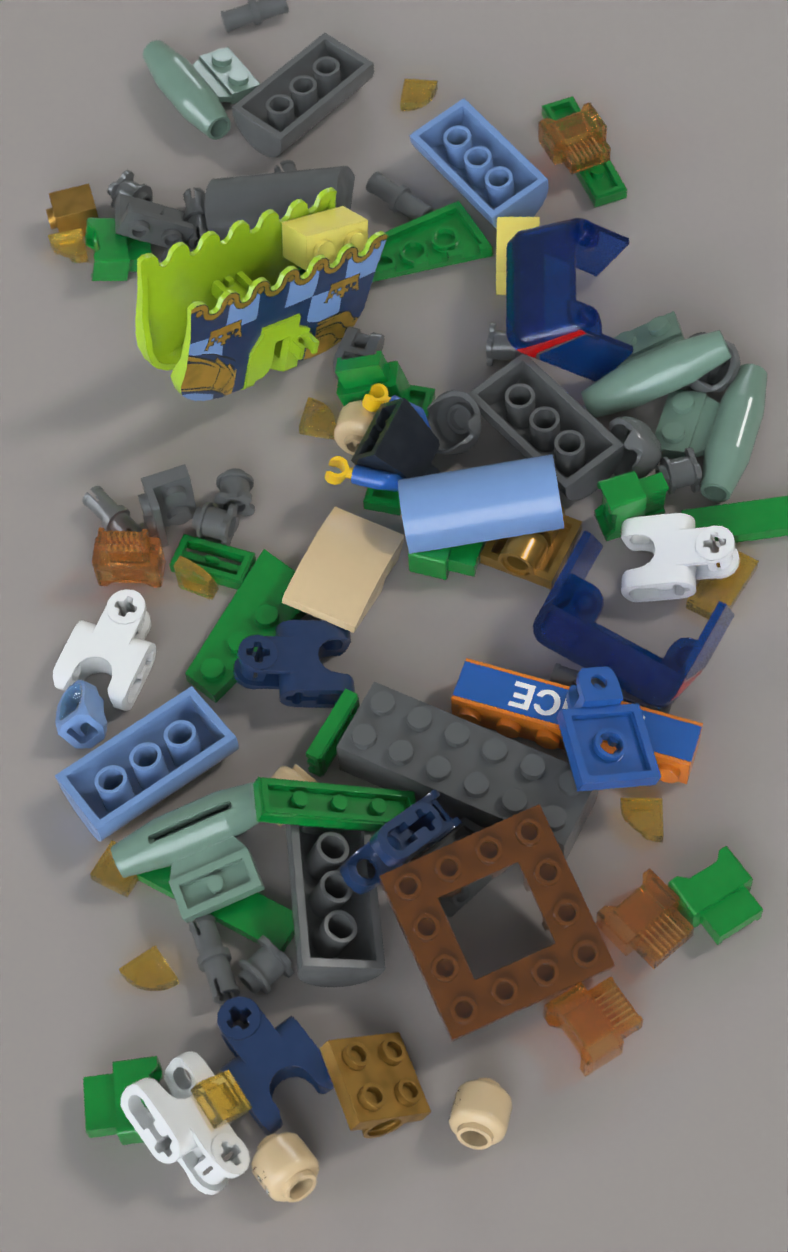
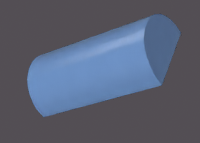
[409,98,549,229]
[398,454,564,554]
[55,686,239,842]

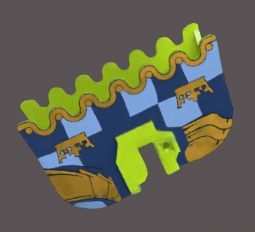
[135,187,388,401]

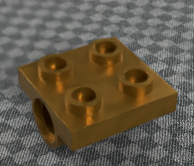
[480,505,583,590]
[320,1032,431,1138]

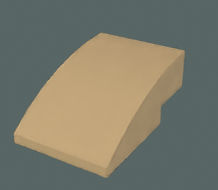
[282,507,405,633]

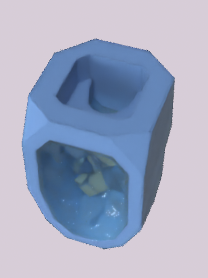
[55,680,107,749]

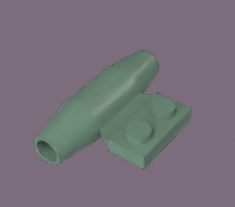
[143,40,260,140]
[581,311,732,418]
[655,364,768,502]
[111,782,265,923]

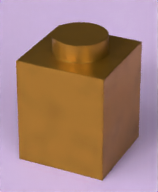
[46,183,98,241]

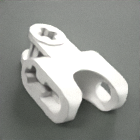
[621,513,740,602]
[53,589,156,711]
[121,1051,250,1195]

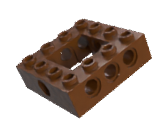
[379,804,615,1042]

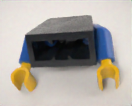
[324,383,442,492]

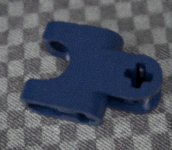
[233,620,355,708]
[340,789,462,895]
[217,996,334,1136]

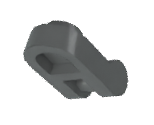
[333,326,385,380]

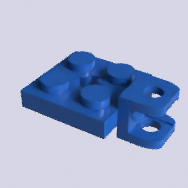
[557,667,661,792]

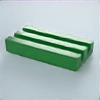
[169,534,256,590]
[306,688,360,777]

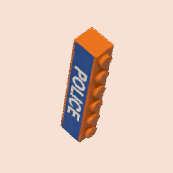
[451,658,703,784]

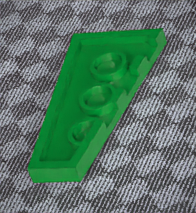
[372,201,493,282]
[185,549,307,703]

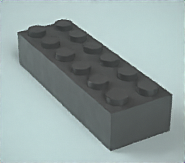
[336,682,598,860]

